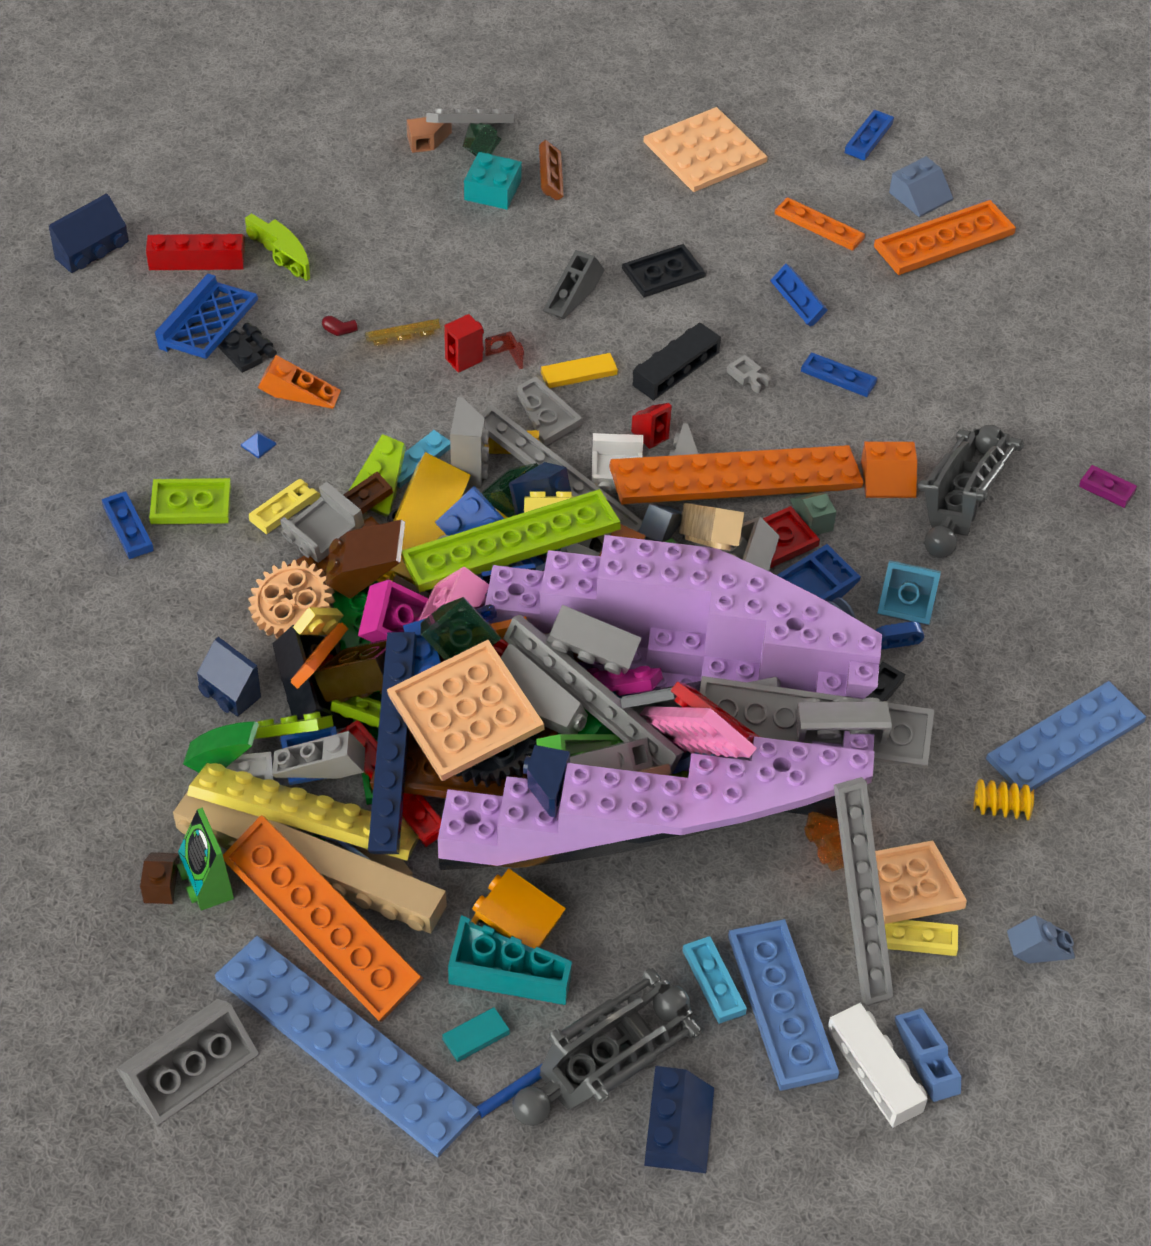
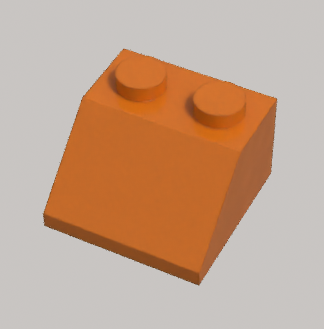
[861,441,917,498]

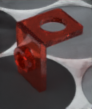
[485,331,524,369]

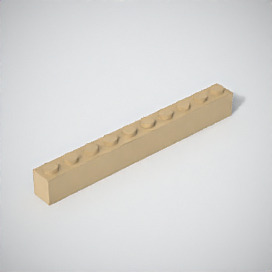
[679,503,744,550]
[173,791,447,934]

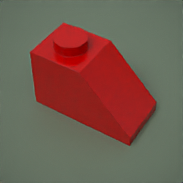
[631,403,672,449]

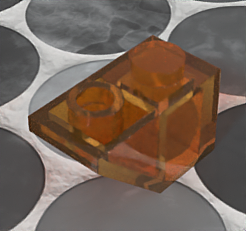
[804,812,844,872]

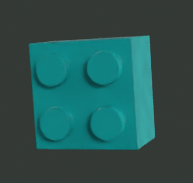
[464,152,522,210]

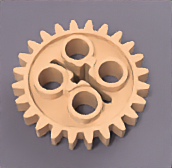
[248,560,335,639]

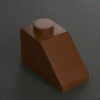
[140,852,180,904]

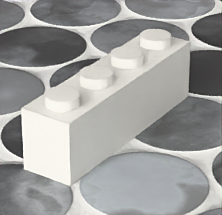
[827,1003,927,1128]

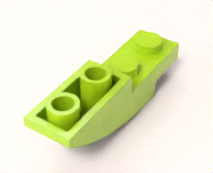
[245,213,310,281]

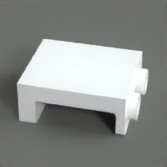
[592,433,643,495]

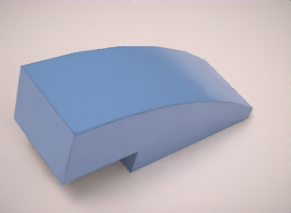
[895,1008,961,1102]

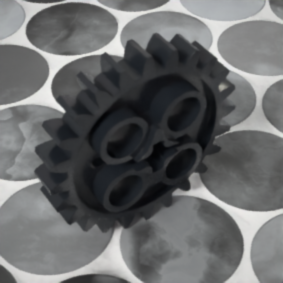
[456,733,539,788]

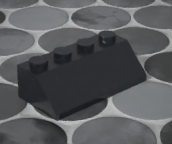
[272,625,353,729]

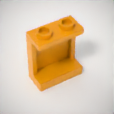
[471,868,566,949]

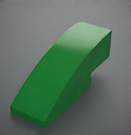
[183,721,259,773]

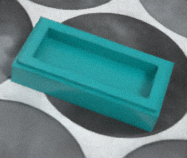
[442,1007,510,1062]

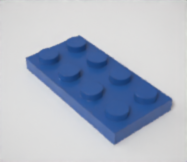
[435,486,545,567]

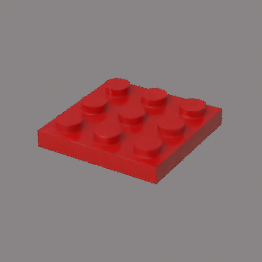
[670,681,760,744]

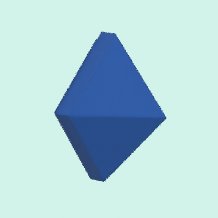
[241,431,276,458]

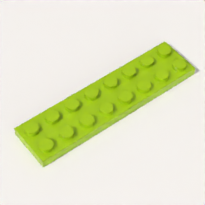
[401,489,621,593]

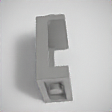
[280,481,365,563]

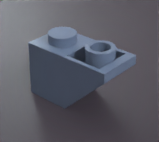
[1007,915,1075,963]

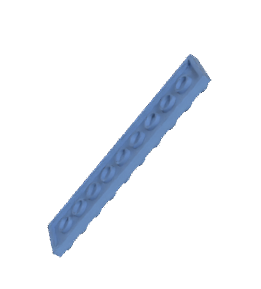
[215,936,479,1158]

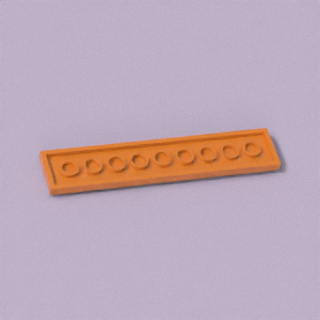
[609,445,864,504]

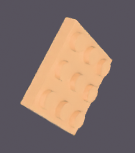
[875,840,967,924]

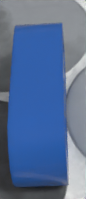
[875,621,924,650]

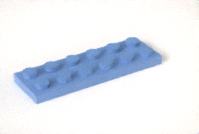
[986,681,1146,792]
[728,919,839,1091]

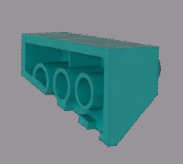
[448,915,572,1005]

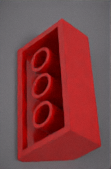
[146,234,245,270]

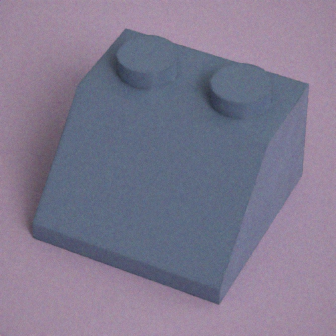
[889,156,953,217]

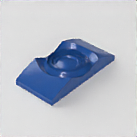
[777,544,861,602]

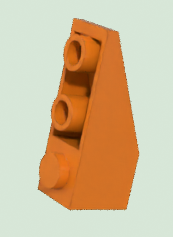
[258,355,341,409]

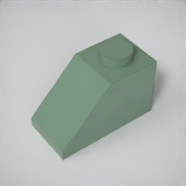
[790,492,836,535]

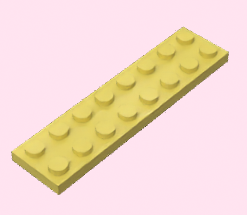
[187,763,419,861]

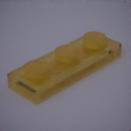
[365,319,440,346]

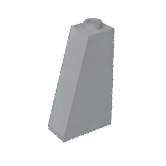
[501,644,588,734]

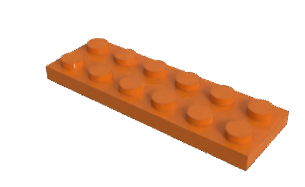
[874,200,1016,275]

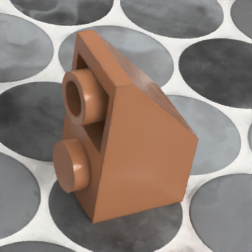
[407,117,452,153]

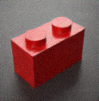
[444,314,484,373]

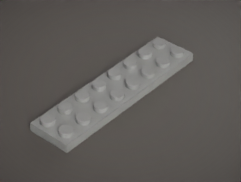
[700,676,934,769]

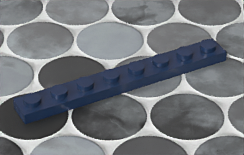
[368,632,417,854]

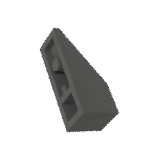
[543,250,605,319]

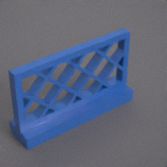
[155,273,258,359]

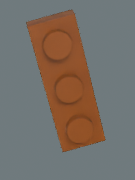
[539,139,564,200]

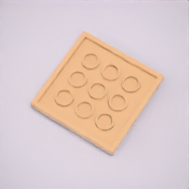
[643,107,768,192]
[387,640,545,781]

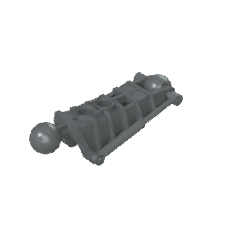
[918,425,1024,558]
[512,968,702,1126]

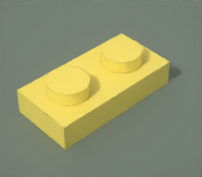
[293,607,344,635]

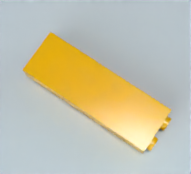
[376,452,471,585]

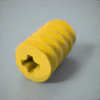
[974,779,1034,821]

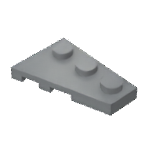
[516,376,583,446]

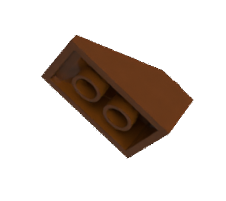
[325,520,405,599]

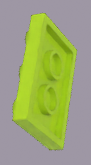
[149,478,231,524]

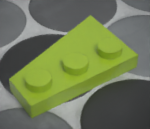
[349,434,406,517]

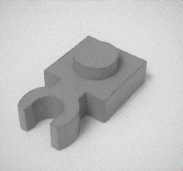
[727,355,770,393]

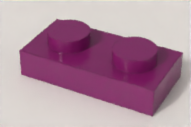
[1079,465,1137,508]

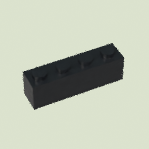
[632,322,721,401]

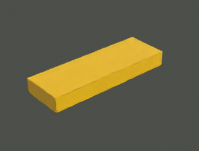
[541,353,618,388]

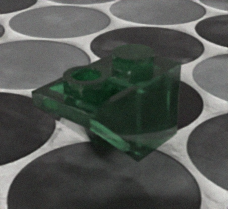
[462,123,501,156]

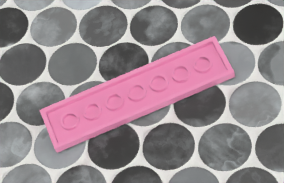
[639,706,757,758]

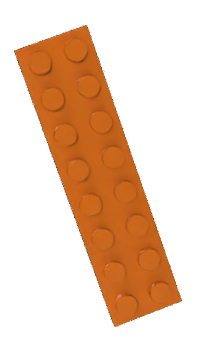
[223,815,423,1022]

